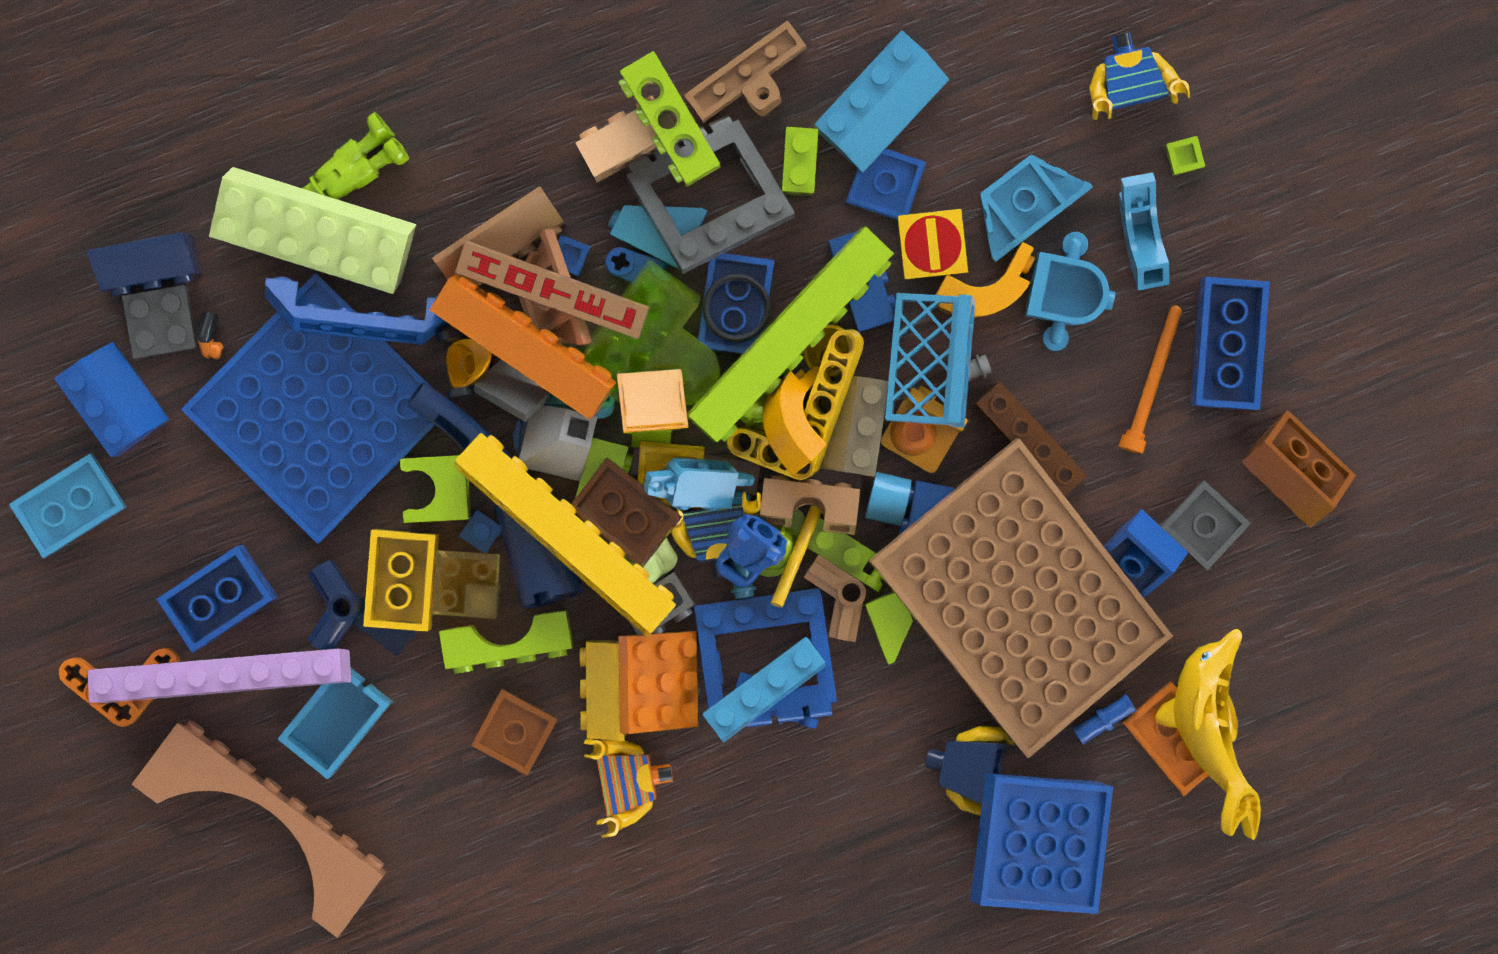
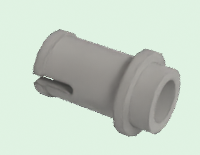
[969,354,992,381]

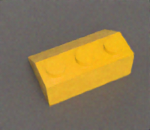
[580,640,626,741]

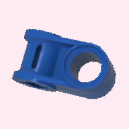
[605,247,668,294]

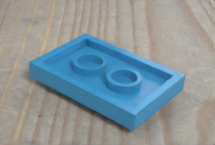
[9,453,127,558]

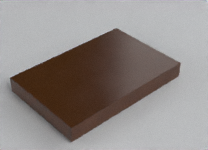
[571,458,682,568]

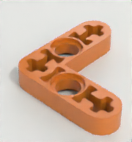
[59,648,180,727]

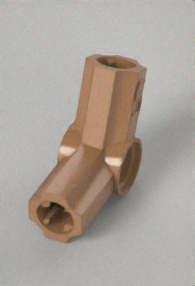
[804,554,866,642]

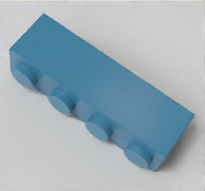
[703,637,826,743]

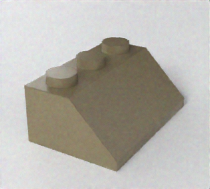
[816,374,888,477]

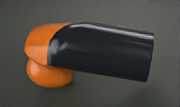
[196,311,224,360]

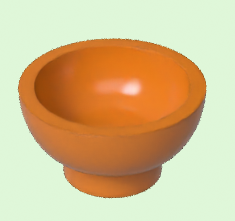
[890,410,937,456]

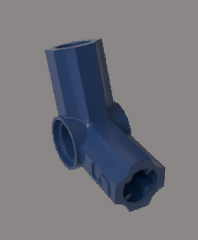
[308,559,364,650]

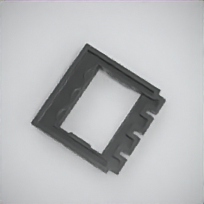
[626,114,795,274]

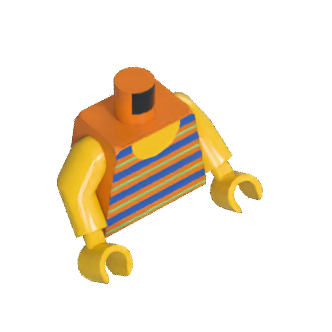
[584,739,673,838]

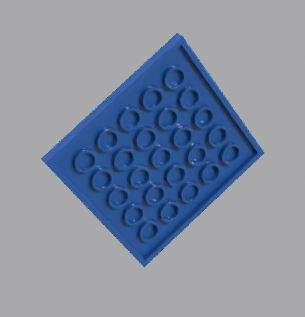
[181,273,436,544]

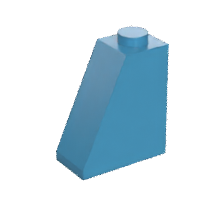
[608,205,708,270]

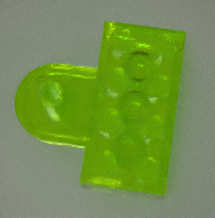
[580,258,720,405]

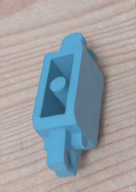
[643,458,755,511]

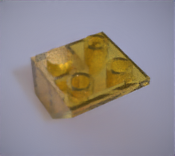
[432,550,501,619]

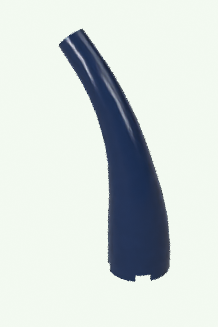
[407,382,584,609]

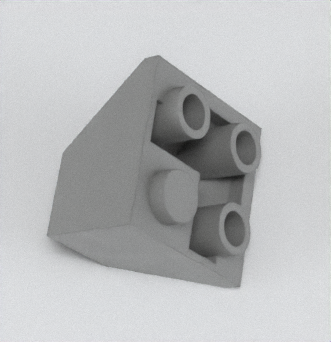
[519,405,598,481]

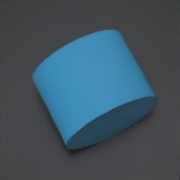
[865,472,912,526]

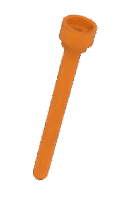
[1118,305,1182,454]

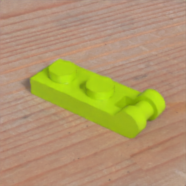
[807,518,883,592]

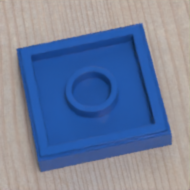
[846,148,926,221]

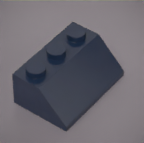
[87,232,201,296]

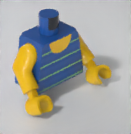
[1089,32,1190,120]

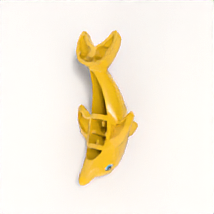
[1155,629,1261,840]

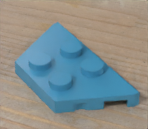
[979,155,1093,263]

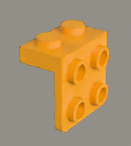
[881,386,968,473]

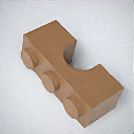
[760,476,860,535]

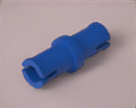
[1073,694,1137,745]

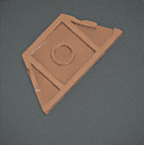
[519,229,592,345]

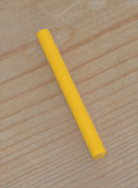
[771,505,822,608]

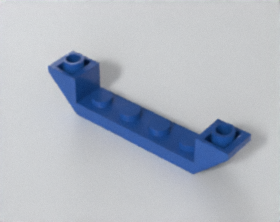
[265,277,450,345]

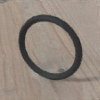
[702,274,771,342]

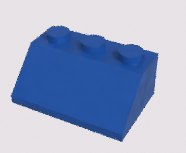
[54,342,170,457]

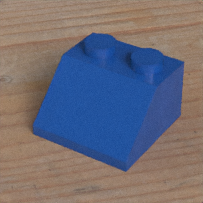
[1103,509,1188,598]

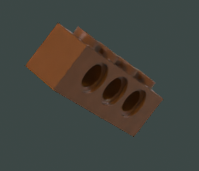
[973,382,1087,496]

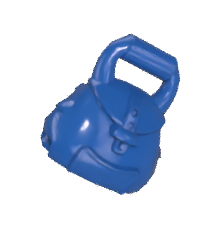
[716,514,787,587]

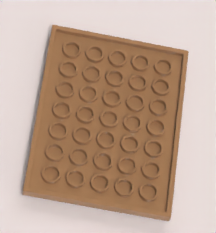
[869,438,1173,759]

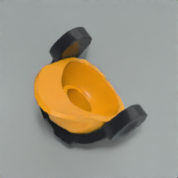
[437,330,493,400]

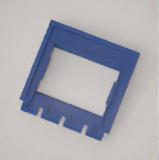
[694,588,837,728]

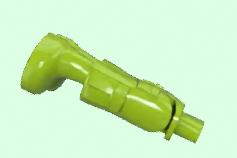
[302,112,409,200]

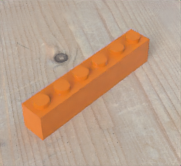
[430,274,617,420]

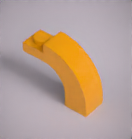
[930,242,1035,318]
[763,364,827,475]

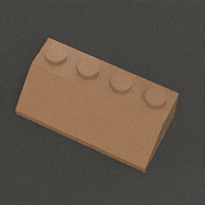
[432,186,565,287]

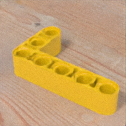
[727,329,864,480]

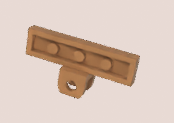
[684,20,807,123]

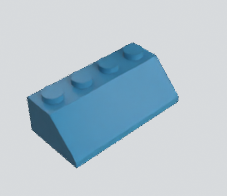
[814,30,949,173]

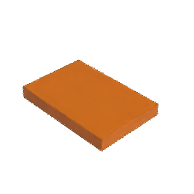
[1122,681,1209,796]

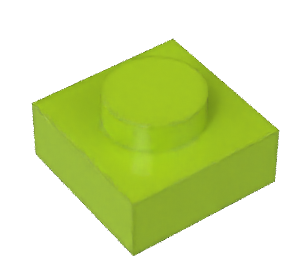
[1165,136,1205,176]

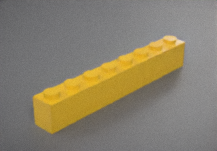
[454,433,676,638]

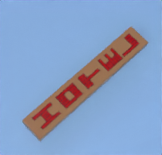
[455,241,650,339]

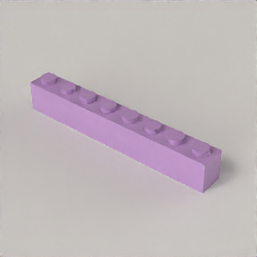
[87,649,351,703]

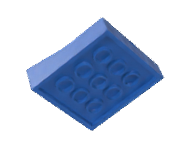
[970,773,1113,914]

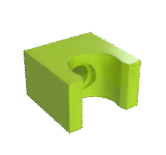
[400,455,471,523]

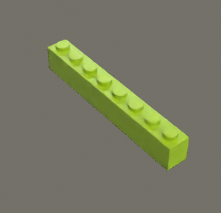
[687,227,894,442]

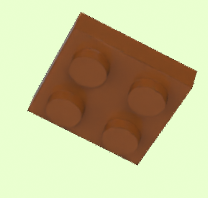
[471,689,558,776]

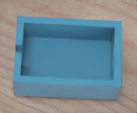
[278,667,393,780]

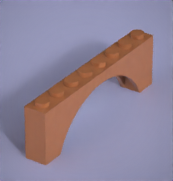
[131,720,387,938]

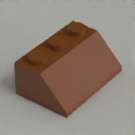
[1241,410,1356,528]

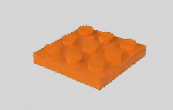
[618,631,698,734]

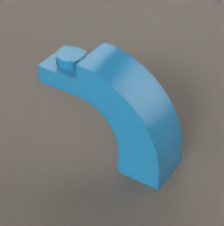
[1119,172,1169,291]

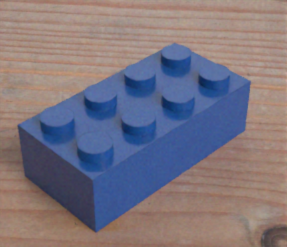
[1190,277,1270,411]

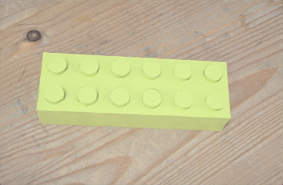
[209,167,416,294]

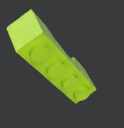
[439,609,574,674]

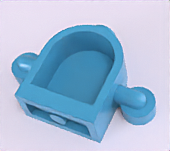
[1024,232,1115,351]

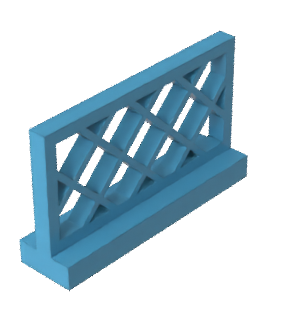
[885,293,976,428]

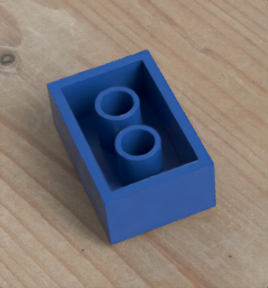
[697,253,774,355]
[157,545,279,653]

